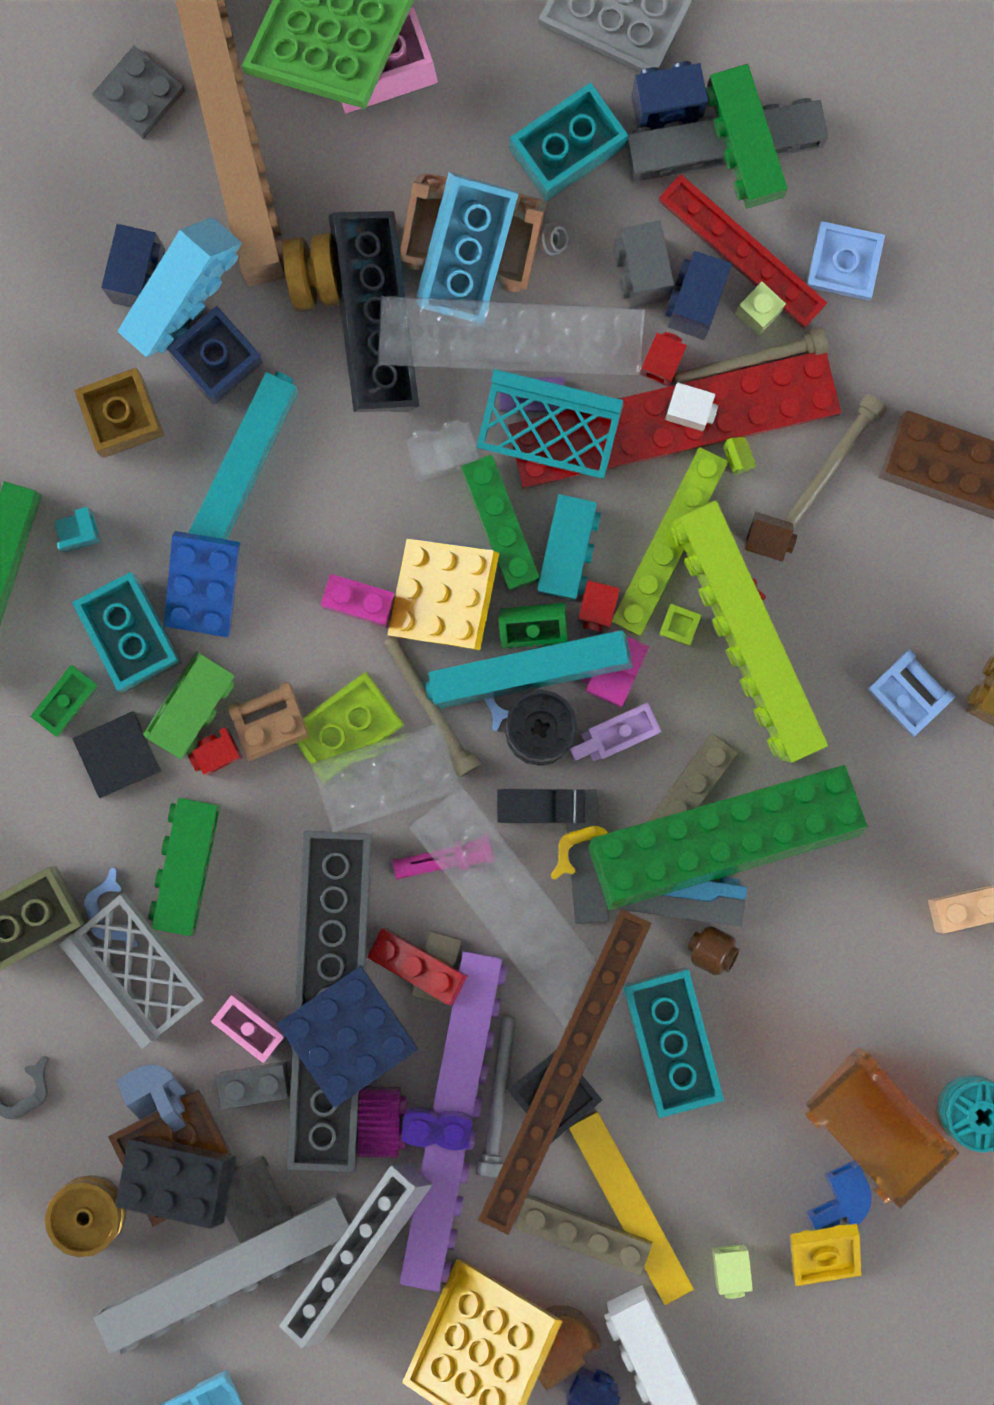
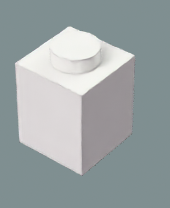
[665,382,718,431]

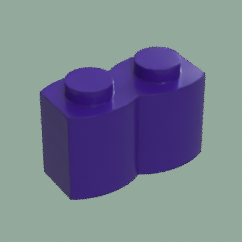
[401,1107,472,1150]

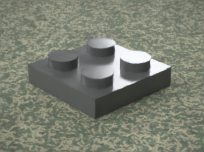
[92,45,185,139]

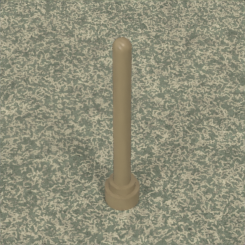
[673,327,829,384]
[784,394,887,529]
[385,636,481,778]

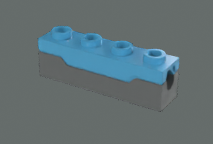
[616,877,747,927]

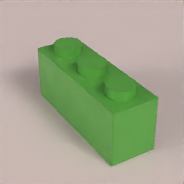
[143,651,235,759]

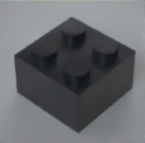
[507,1050,602,1143]

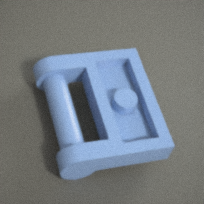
[867,649,956,737]

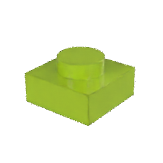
[659,604,701,646]

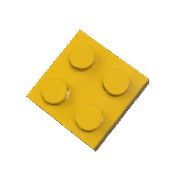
[790,1223,861,1286]

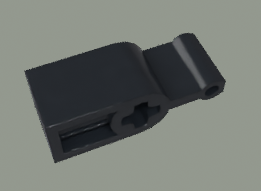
[497,789,585,823]

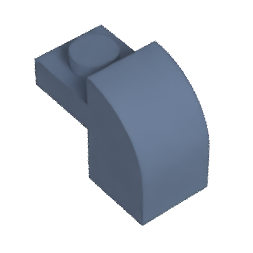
[116,1065,186,1132]

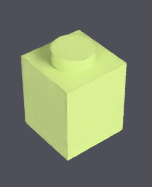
[735,282,786,336]
[712,1244,753,1299]

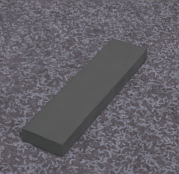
[566,789,609,924]

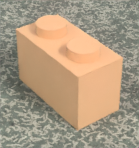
[928,885,994,934]

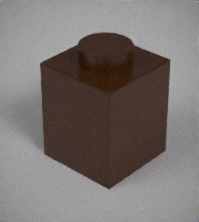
[745,512,797,562]

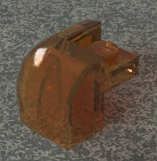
[538,1305,601,1391]

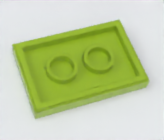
[296,672,405,783]

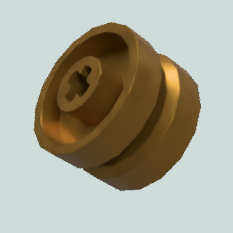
[283,232,340,312]
[44,1175,127,1258]

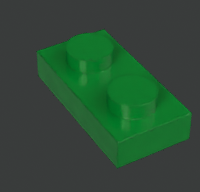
[30,665,99,737]

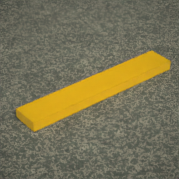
[569,1111,694,1305]

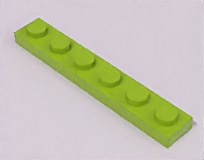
[611,447,729,637]

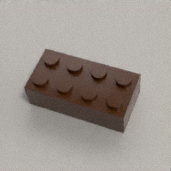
[879,410,994,519]

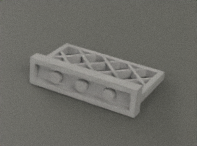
[59,893,207,1049]

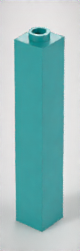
[188,371,298,540]
[426,630,633,709]

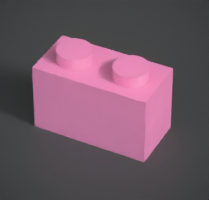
[211,992,285,1063]

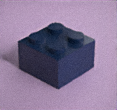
[631,61,708,130]
[101,224,166,308]
[665,250,732,340]
[167,306,263,405]

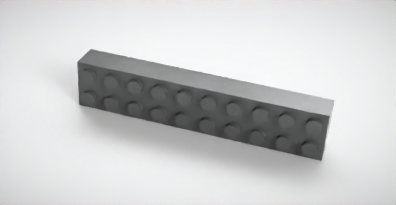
[287,831,373,1172]

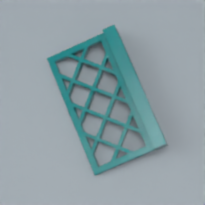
[476,369,624,479]

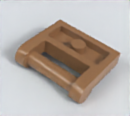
[228,681,310,761]

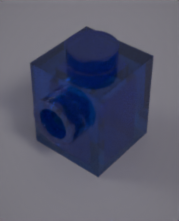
[566,1366,621,1405]

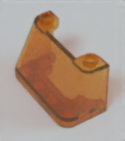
[805,1047,960,1208]

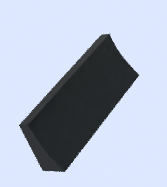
[328,211,419,413]

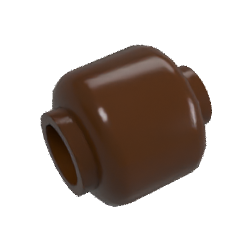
[687,926,740,976]

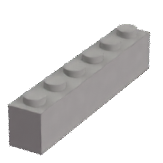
[279,1163,433,1349]

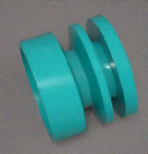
[936,1075,994,1153]

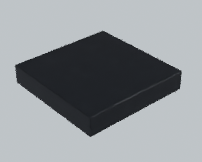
[72,711,161,799]

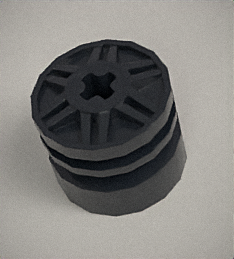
[505,690,577,766]

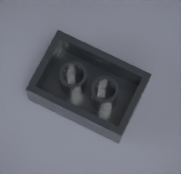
[115,1135,237,1229]

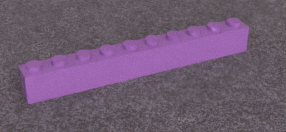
[399,950,507,1292]

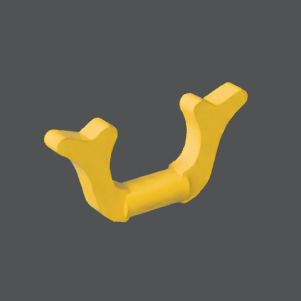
[550,825,608,879]

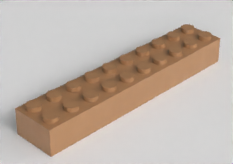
[175,0,286,287]

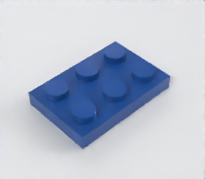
[163,531,241,638]

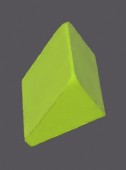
[723,437,756,475]

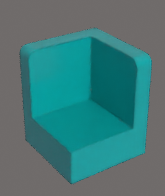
[55,507,101,553]

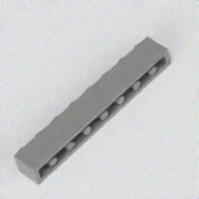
[92,1192,352,1354]

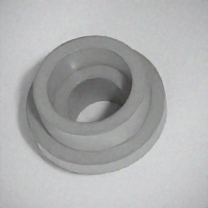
[539,223,569,256]

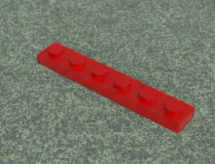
[658,174,828,329]

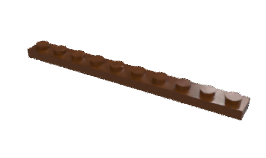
[478,909,652,1235]

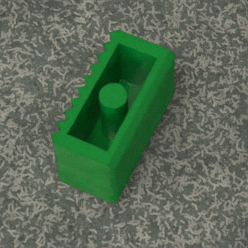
[498,603,568,650]

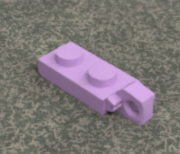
[569,702,662,762]

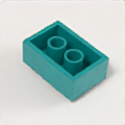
[509,82,628,202]
[72,572,182,693]

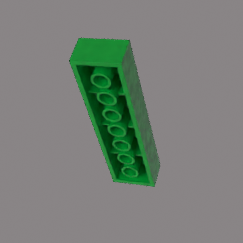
[588,765,868,911]

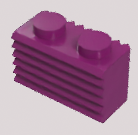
[358,1086,407,1158]

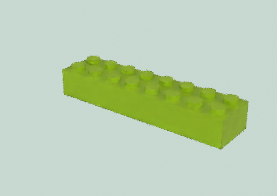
[670,500,828,763]

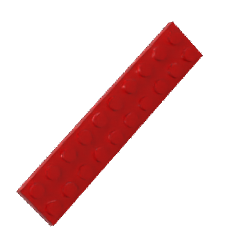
[508,352,841,489]

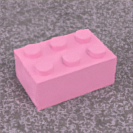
[341,7,438,114]

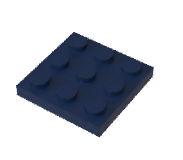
[277,965,419,1108]

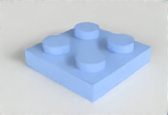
[807,221,885,301]

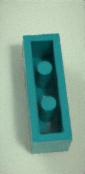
[537,494,602,602]

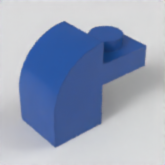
[806,1160,871,1230]

